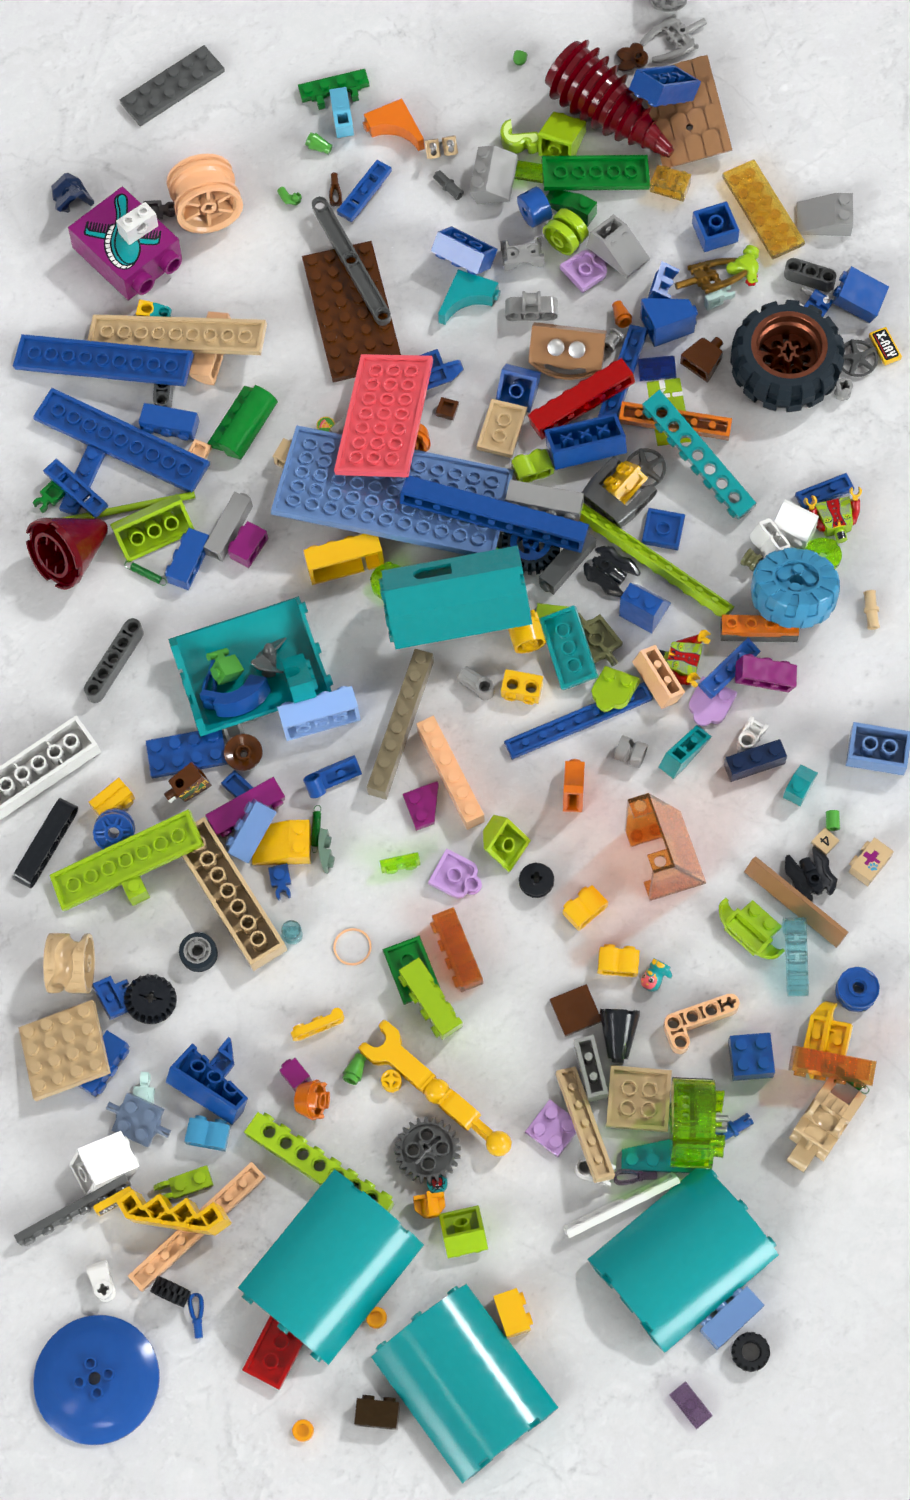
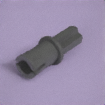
[433,170,464,200]

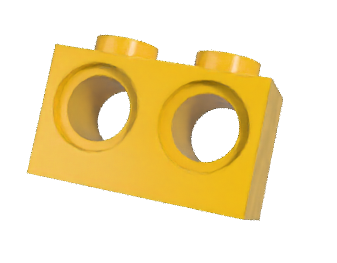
[501,669,543,705]

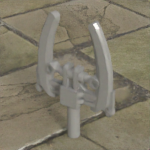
[640,14,707,62]

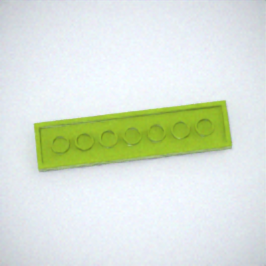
[49,809,204,911]

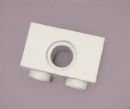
[116,202,158,245]

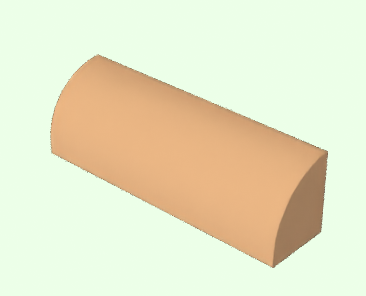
[189,311,231,385]

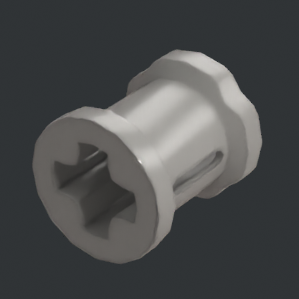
[605,328,624,353]
[834,378,853,401]

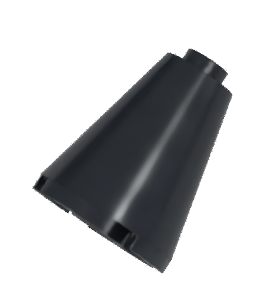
[600,1009,640,1063]

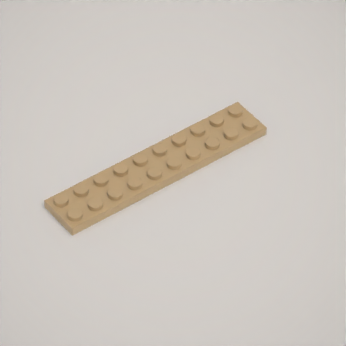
[87,315,267,355]

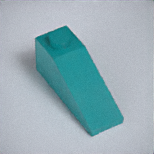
[658,725,712,779]

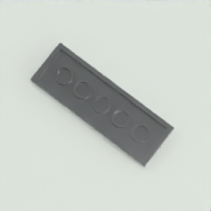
[119,45,225,126]

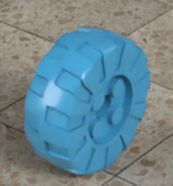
[751,548,840,629]

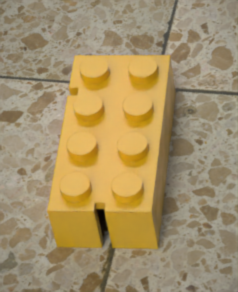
[303,534,385,585]

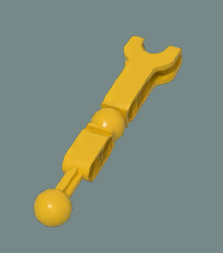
[358,1020,512,1157]

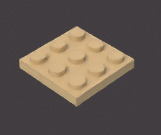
[606,1065,672,1132]

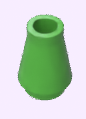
[305,132,333,154]
[342,1053,366,1085]

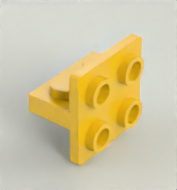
[602,461,648,504]

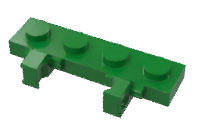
[298,69,370,110]

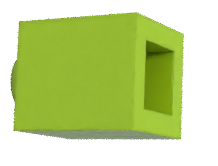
[121,876,150,906]

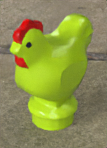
[726,245,759,286]

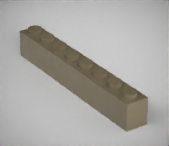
[367,649,434,800]

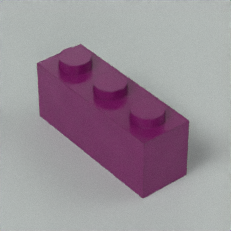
[735,654,797,693]

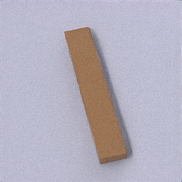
[744,856,849,948]

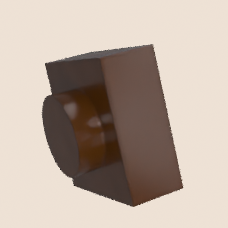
[436,397,459,421]

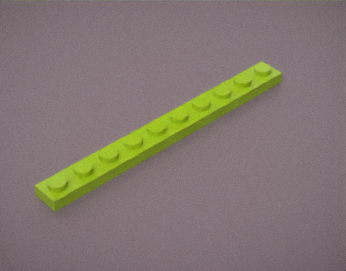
[579,503,735,617]

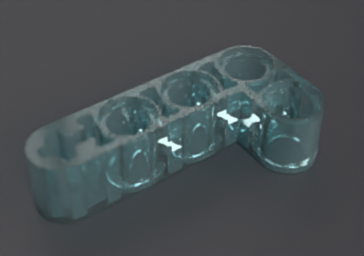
[782,917,809,997]

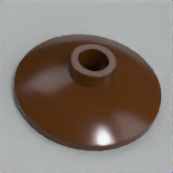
[224,734,263,771]

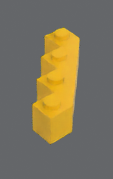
[116,1189,232,1236]

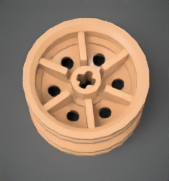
[166,153,243,234]

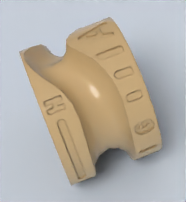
[43,933,95,994]

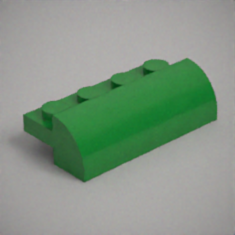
[207,385,278,460]

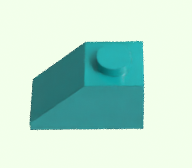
[783,764,818,807]

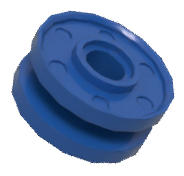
[93,808,136,849]
[835,967,880,1012]

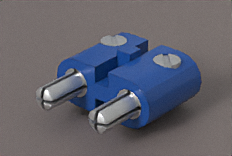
[794,286,833,317]

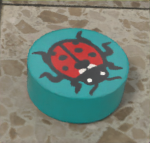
[427,1175,448,1193]

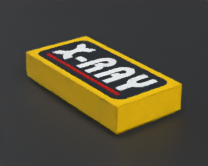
[869,327,902,366]
[93,1186,132,1216]

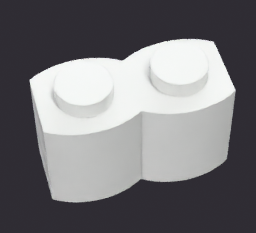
[749,519,791,558]

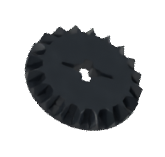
[124,974,177,1024]

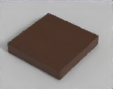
[550,984,601,1037]

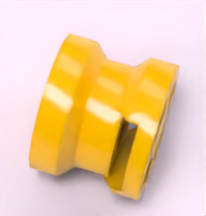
[381,1069,402,1093]

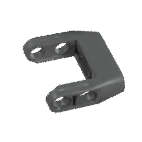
[581,456,657,528]

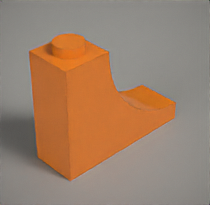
[362,98,425,151]
[563,759,585,812]

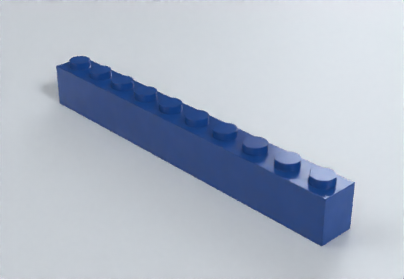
[400,476,589,553]

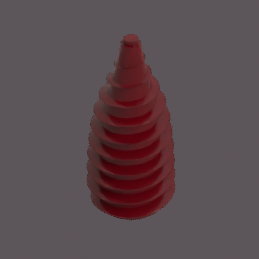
[545,40,674,158]

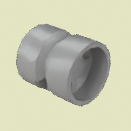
[614,735,648,768]

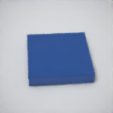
[641,508,685,550]

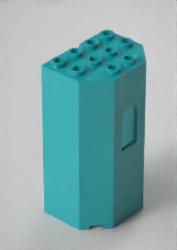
[379,546,532,650]

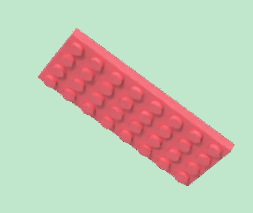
[334,354,433,477]

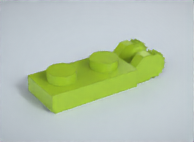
[153,1165,214,1200]

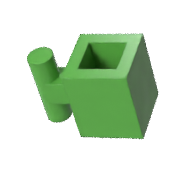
[206,648,244,685]

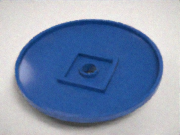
[33,1315,160,1445]

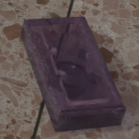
[669,1381,713,1430]

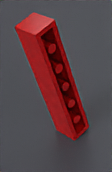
[528,358,635,440]

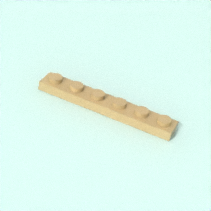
[555,1066,615,1183]

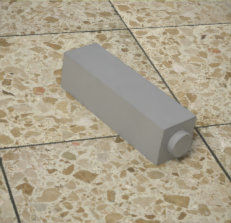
[204,491,253,562]

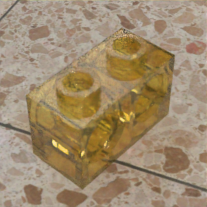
[650,165,691,202]

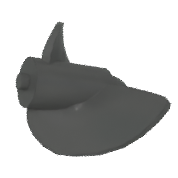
[251,637,287,678]

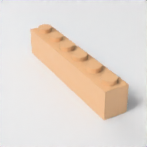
[416,716,485,830]

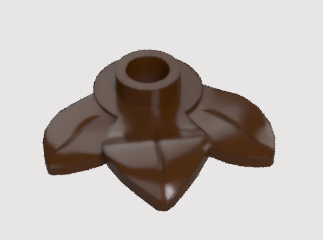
[616,43,648,71]

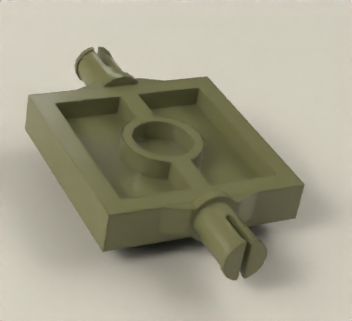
[578,613,623,667]

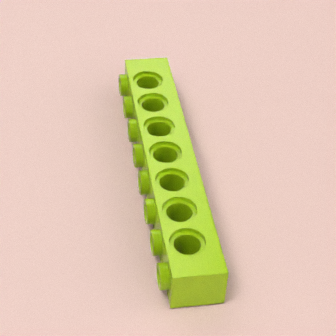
[244,1112,394,1212]

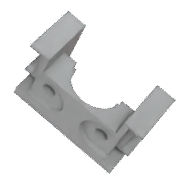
[500,236,544,271]

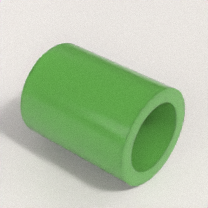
[826,810,840,831]

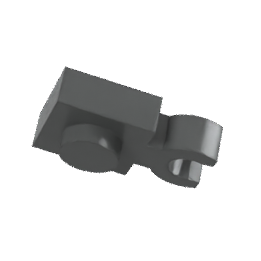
[143,200,175,220]

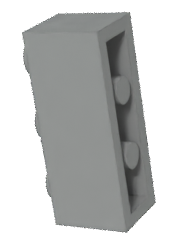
[574,1035,608,1103]

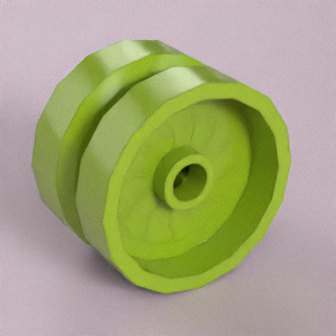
[543,208,589,255]

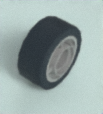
[179,932,218,972]

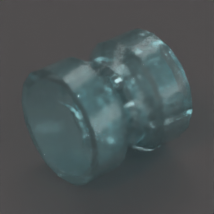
[281,920,303,945]

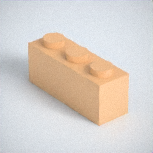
[632,645,685,709]

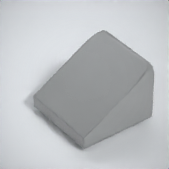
[222,723,245,742]

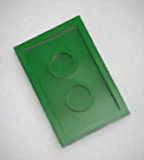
[382,935,440,1005]

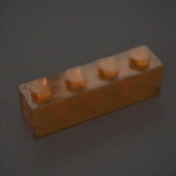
[430,907,484,992]
[788,1046,877,1089]

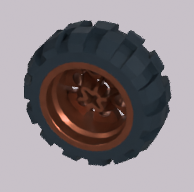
[730,300,845,412]

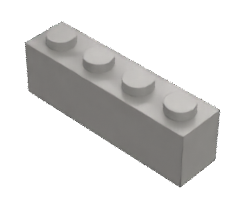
[505,480,584,521]

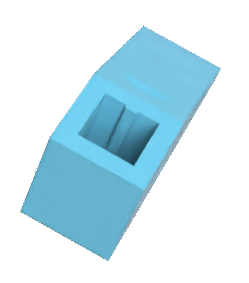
[329,87,354,138]

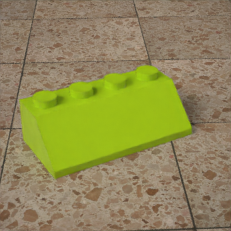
[110,494,195,563]

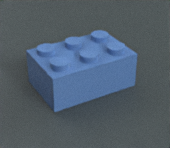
[846,722,910,776]

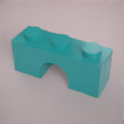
[281,653,318,703]

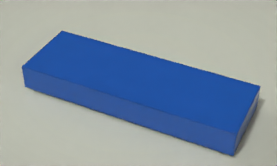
[795,473,854,509]

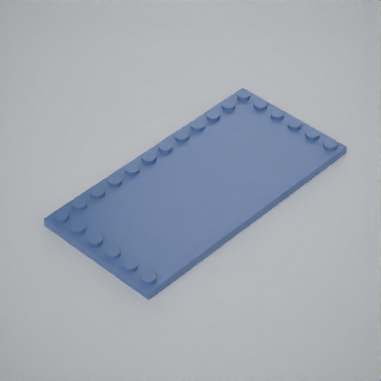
[271,425,514,555]

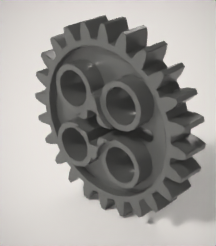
[394,1116,461,1184]

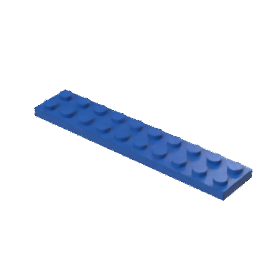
[13,334,194,387]
[33,388,210,493]

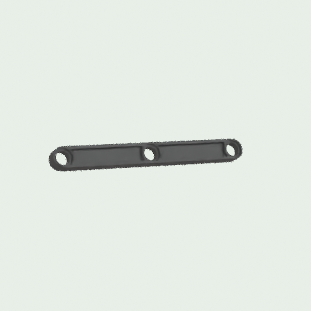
[312,196,391,326]

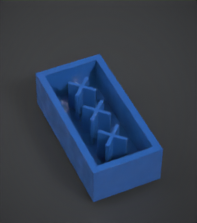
[629,65,701,107]
[544,413,627,470]

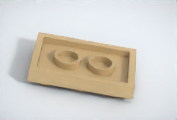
[476,399,527,458]

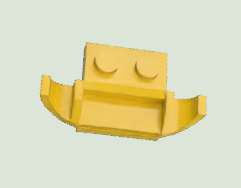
[802,1001,853,1080]

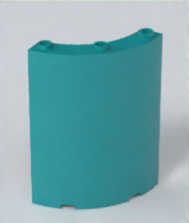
[168,596,334,737]
[587,1164,779,1353]
[238,1169,424,1365]
[371,1284,559,1484]

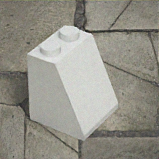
[69,1131,139,1196]

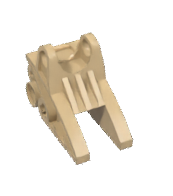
[786,1074,866,1173]

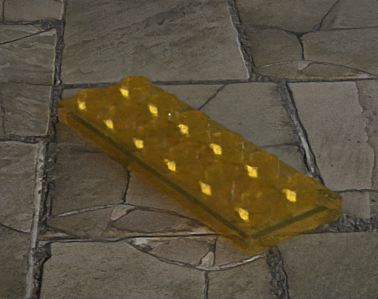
[722,159,805,260]

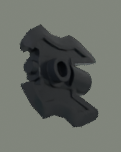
[583,546,640,597]
[785,846,838,901]

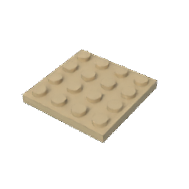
[18,1000,111,1101]

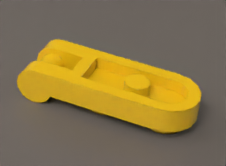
[290,1008,344,1041]

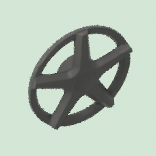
[842,339,878,377]
[626,448,666,489]

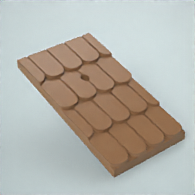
[646,55,733,170]

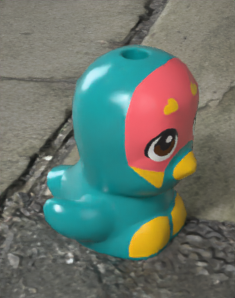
[641,958,672,992]

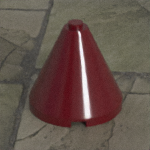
[26,518,108,590]

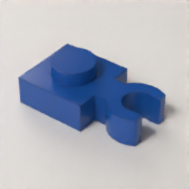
[268,864,291,900]

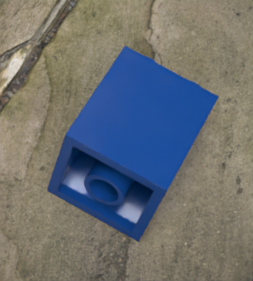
[640,298,698,347]
[619,583,671,634]

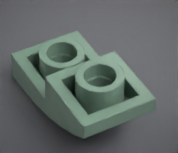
[318,828,335,874]

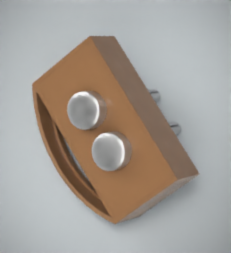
[528,322,607,380]

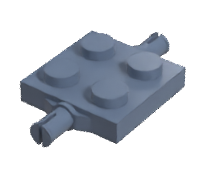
[106,1093,171,1147]

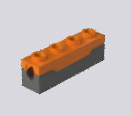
[720,615,799,642]

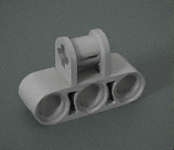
[505,291,558,321]

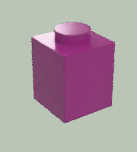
[279,1058,312,1092]

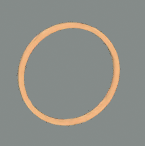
[333,928,371,966]

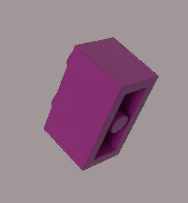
[228,521,269,568]

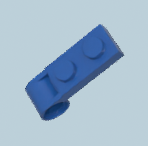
[303,755,362,798]

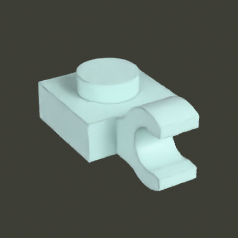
[704,285,736,311]
[133,1072,155,1103]

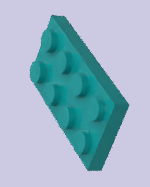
[539,605,598,690]

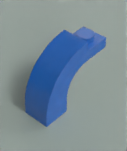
[200,674,271,717]

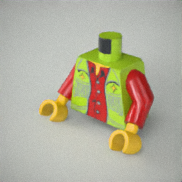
[803,486,862,543]
[658,630,711,687]

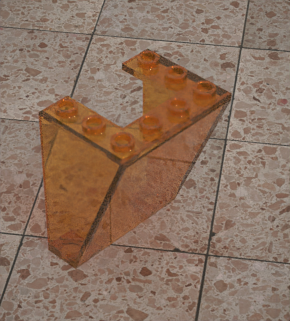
[625,793,706,901]

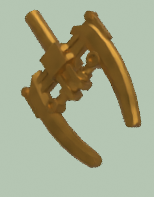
[675,258,747,294]

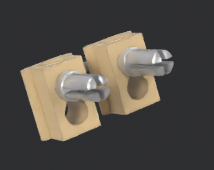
[424,135,458,159]

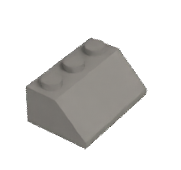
[469,145,518,204]

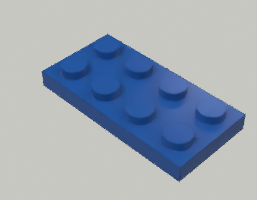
[146,730,228,779]

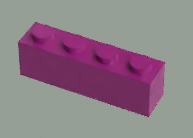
[205,777,285,838]

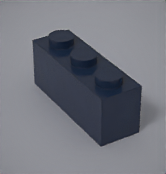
[724,739,787,782]

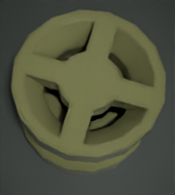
[740,548,763,572]

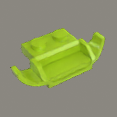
[719,898,786,959]

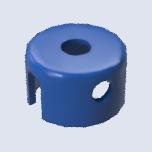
[517,186,553,228]

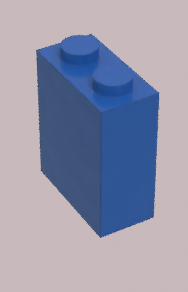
[832,266,889,323]

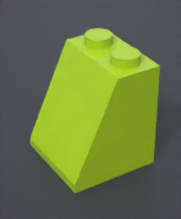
[538,111,586,156]

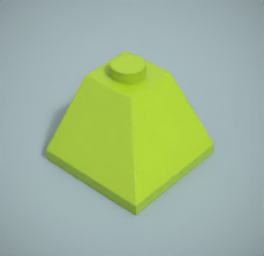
[483,815,531,872]

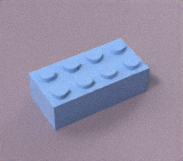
[277,686,361,741]

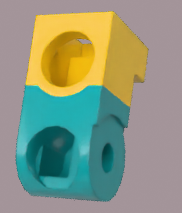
[136,299,172,317]

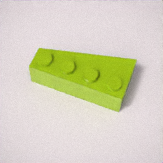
[398,958,463,1040]

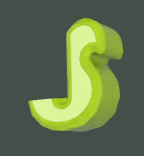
[500,119,539,154]

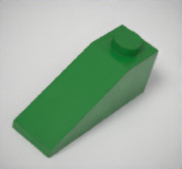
[546,191,597,227]

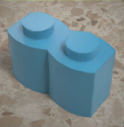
[184,1115,231,1152]

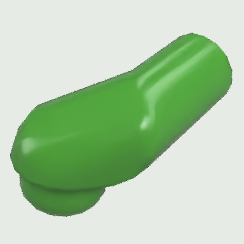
[277,187,302,205]

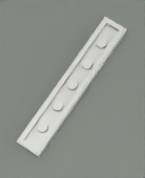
[563,1172,680,1238]

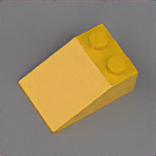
[252,819,311,865]

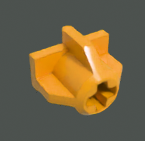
[413,1191,446,1219]

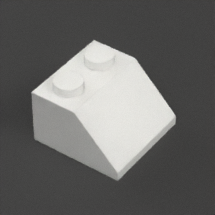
[774,499,819,550]

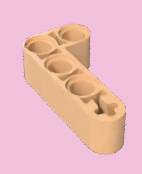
[663,994,740,1054]

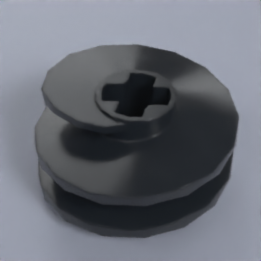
[519,863,554,898]

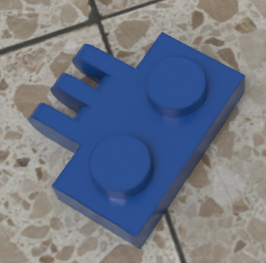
[92,976,129,1020]

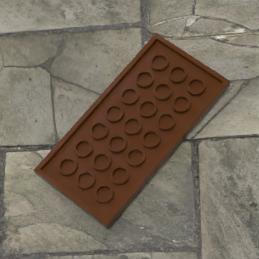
[302,241,401,382]

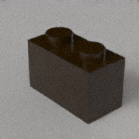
[354,1395,400,1430]

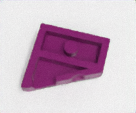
[403,781,439,831]

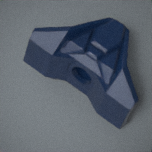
[51,173,94,213]

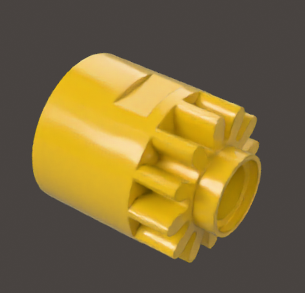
[508,609,546,654]

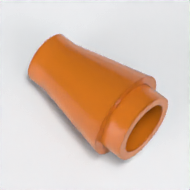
[612,300,632,328]

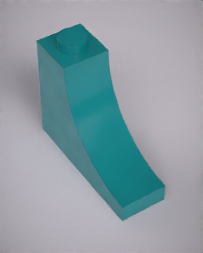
[438,269,501,325]

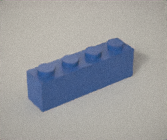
[166,1043,248,1125]

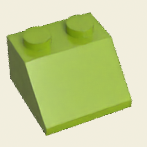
[439,1205,488,1258]

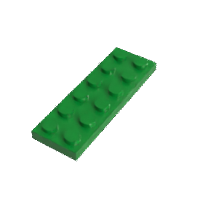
[541,155,650,191]

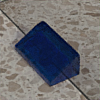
[638,356,676,381]

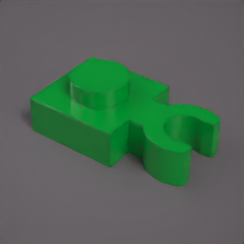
[33,480,66,513]

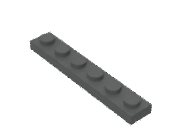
[14,1174,131,1246]

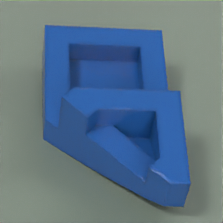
[210,1037,235,1078]

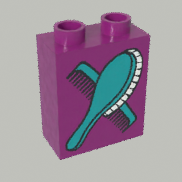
[68,186,182,301]

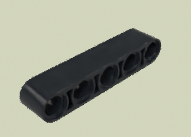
[13,798,78,888]

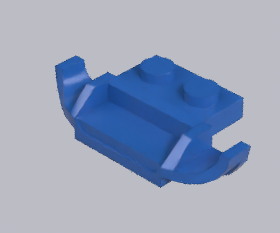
[420,349,464,390]

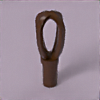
[329,172,342,207]

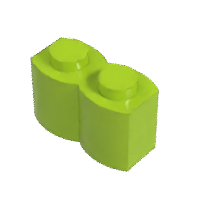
[511,449,554,483]

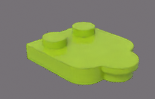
[591,666,640,712]

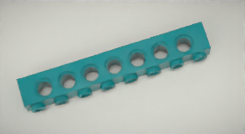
[642,390,756,520]

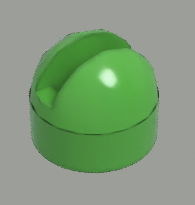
[513,50,528,65]

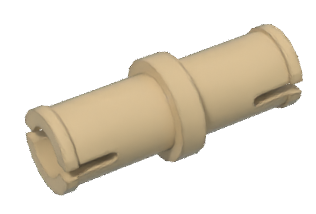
[863,590,880,630]

